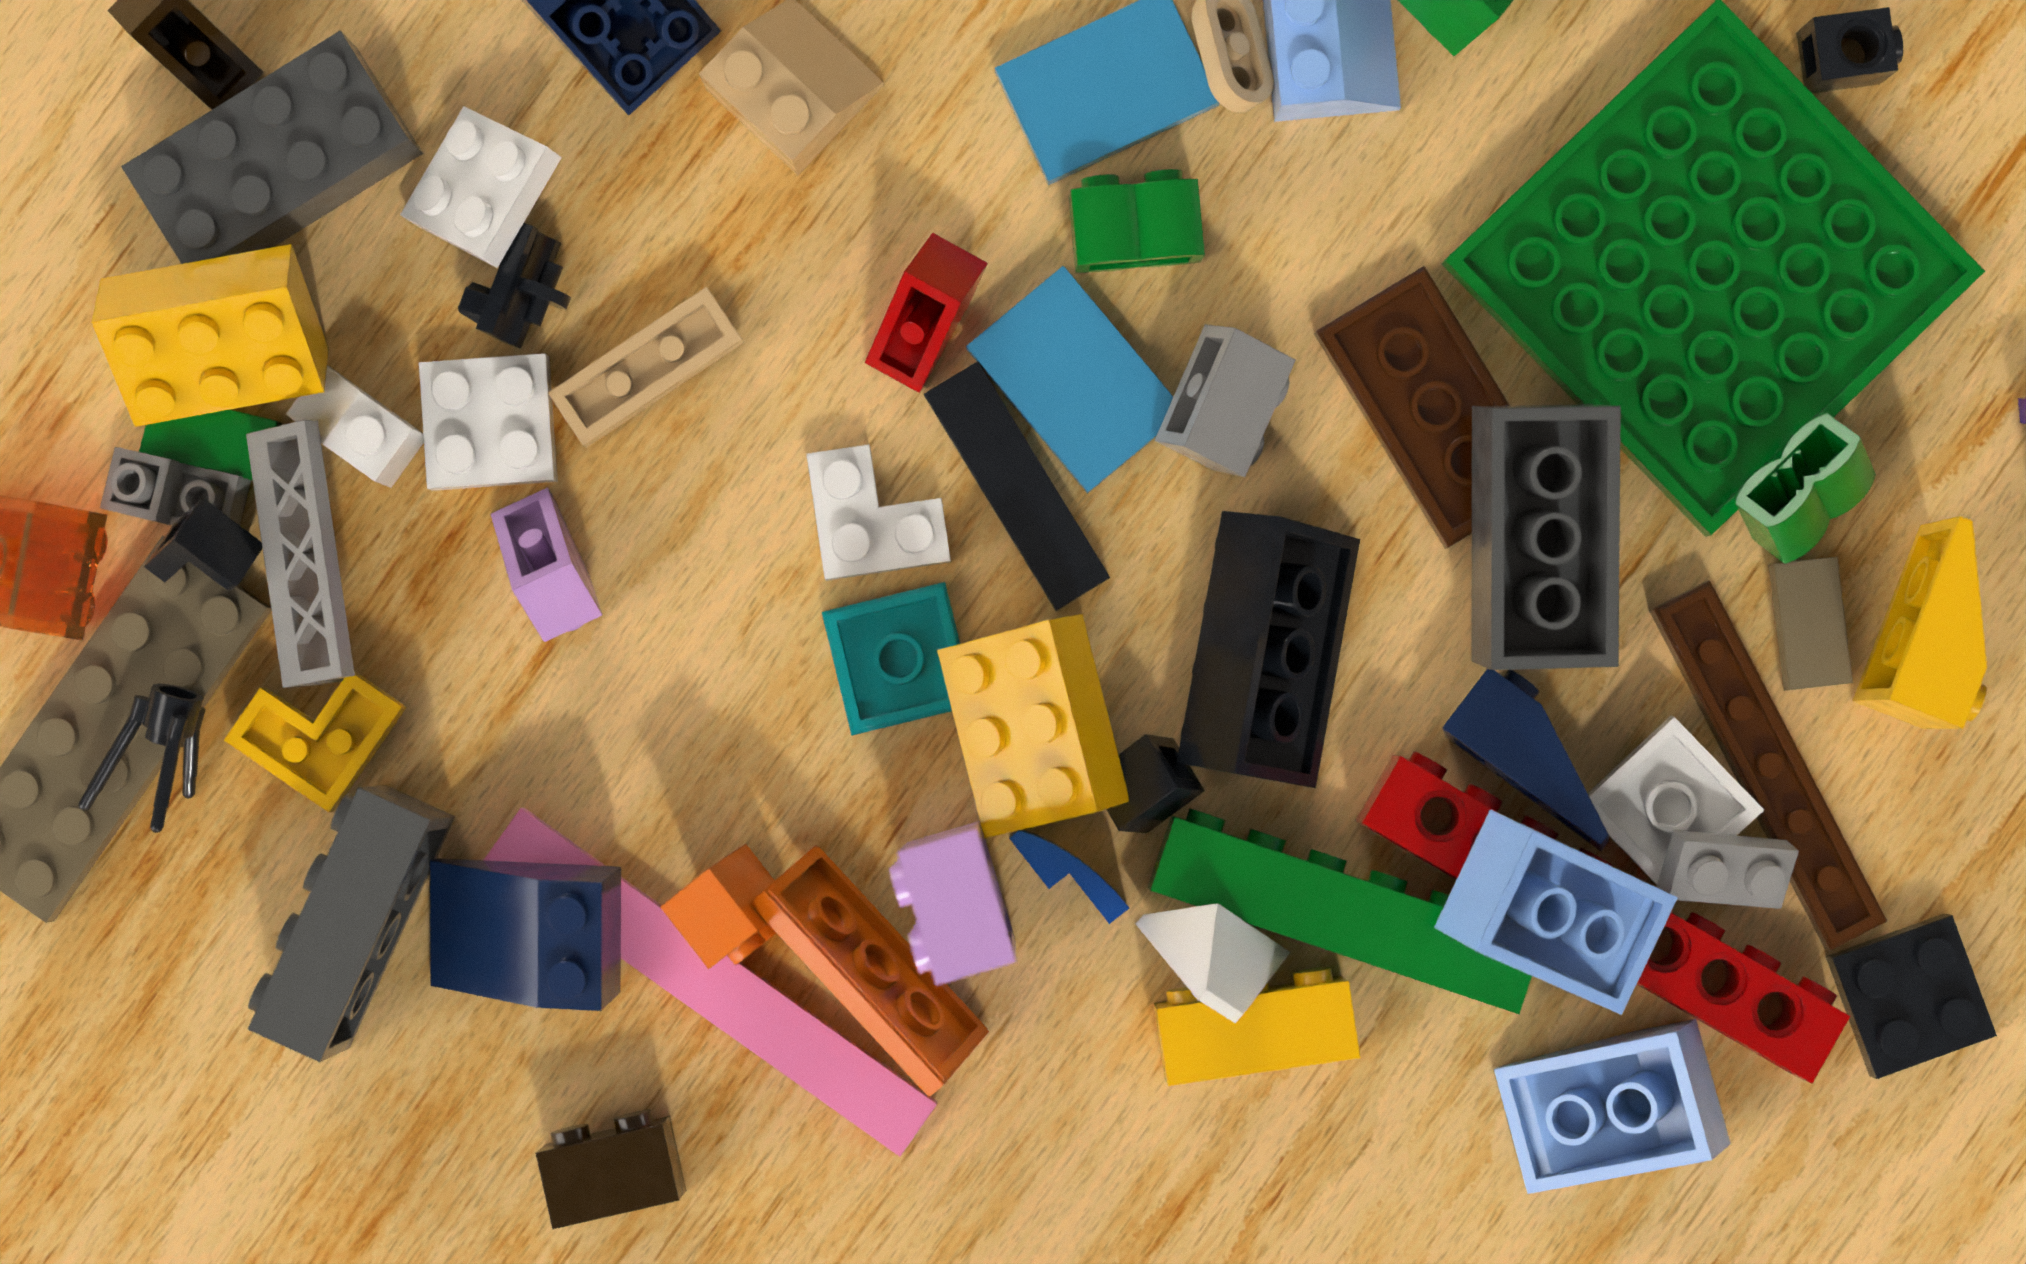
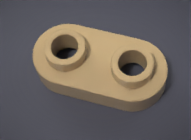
[1191,0,1274,113]

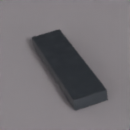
[924,361,1110,611]

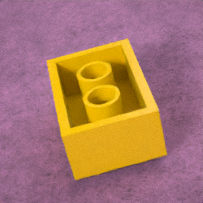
[91,244,329,427]
[937,614,1129,838]

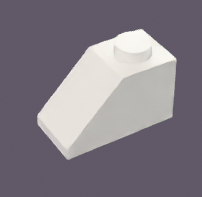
[286,365,424,488]

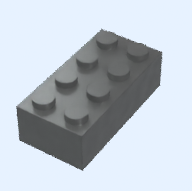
[121,30,423,264]
[1471,404,1621,670]
[247,785,455,1062]

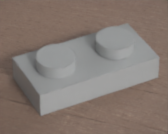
[1657,830,1799,909]

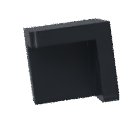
[144,497,262,591]
[1106,734,1205,833]

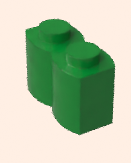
[1069,169,1205,273]
[1735,413,1876,564]

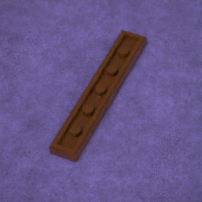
[1649,581,1887,950]

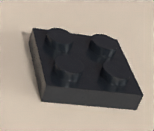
[1825,913,1997,1079]

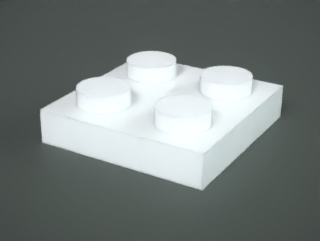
[400,106,562,268]
[419,353,558,491]
[1588,716,1764,885]

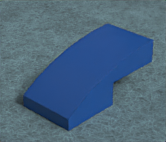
[1009,830,1129,924]

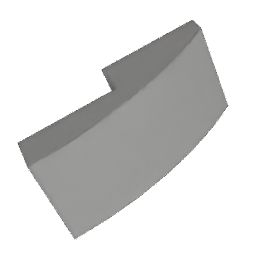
[100,447,251,525]

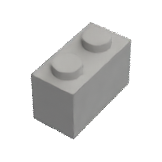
[1155,324,1296,477]

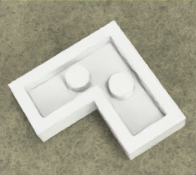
[806,445,951,581]

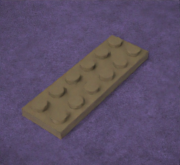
[0,536,272,923]

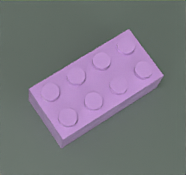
[889,821,1016,986]

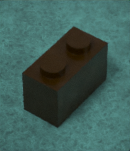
[536,1109,686,1229]

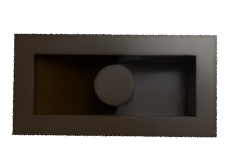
[107,0,264,110]

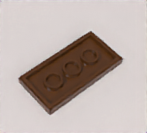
[1314,266,1510,549]

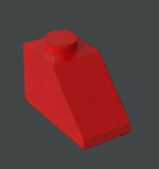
[864,232,988,393]

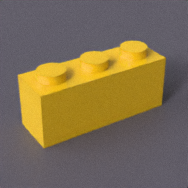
[1154,967,1360,1086]

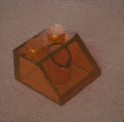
[0,495,108,641]

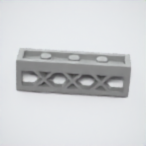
[246,420,355,688]

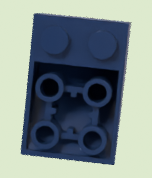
[522,0,721,116]

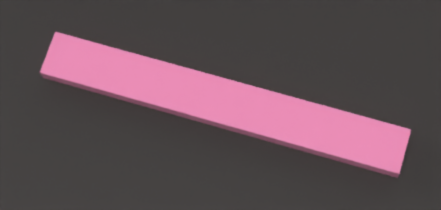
[484,808,938,1157]

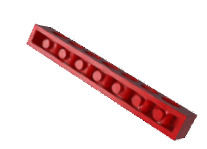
[1355,751,1851,1084]

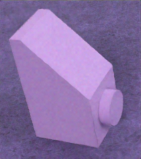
[491,487,602,642]

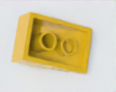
[1852,516,1987,729]

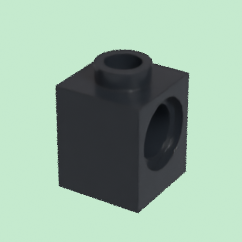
[1796,7,1903,93]

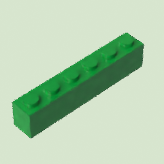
[1148,808,1532,1014]

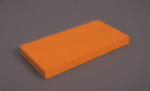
[750,845,989,1097]

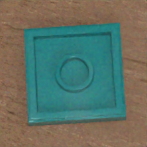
[822,582,960,736]

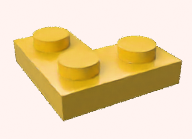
[224,671,407,813]

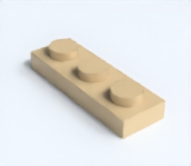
[548,287,744,448]

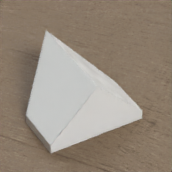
[1136,903,1290,1023]

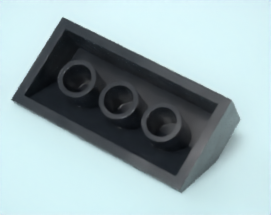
[1177,511,1360,788]

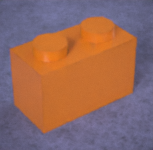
[660,844,776,969]

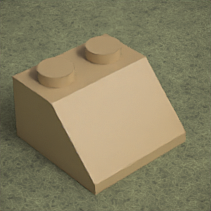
[699,0,884,176]

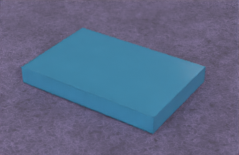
[995,0,1220,186]
[966,266,1173,494]

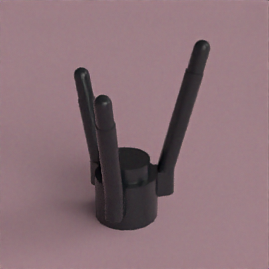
[78,684,206,833]

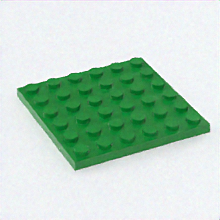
[1442,0,1985,537]

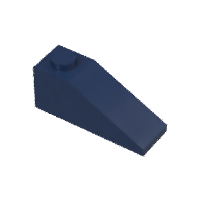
[1442,668,1609,852]

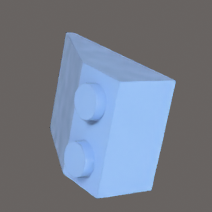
[1434,809,1678,1015]
[1494,1019,1731,1194]

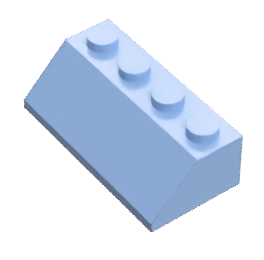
[1263,0,1401,122]

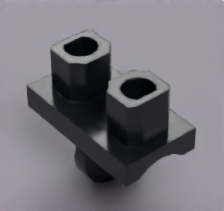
[458,223,571,349]

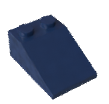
[430,858,621,1011]

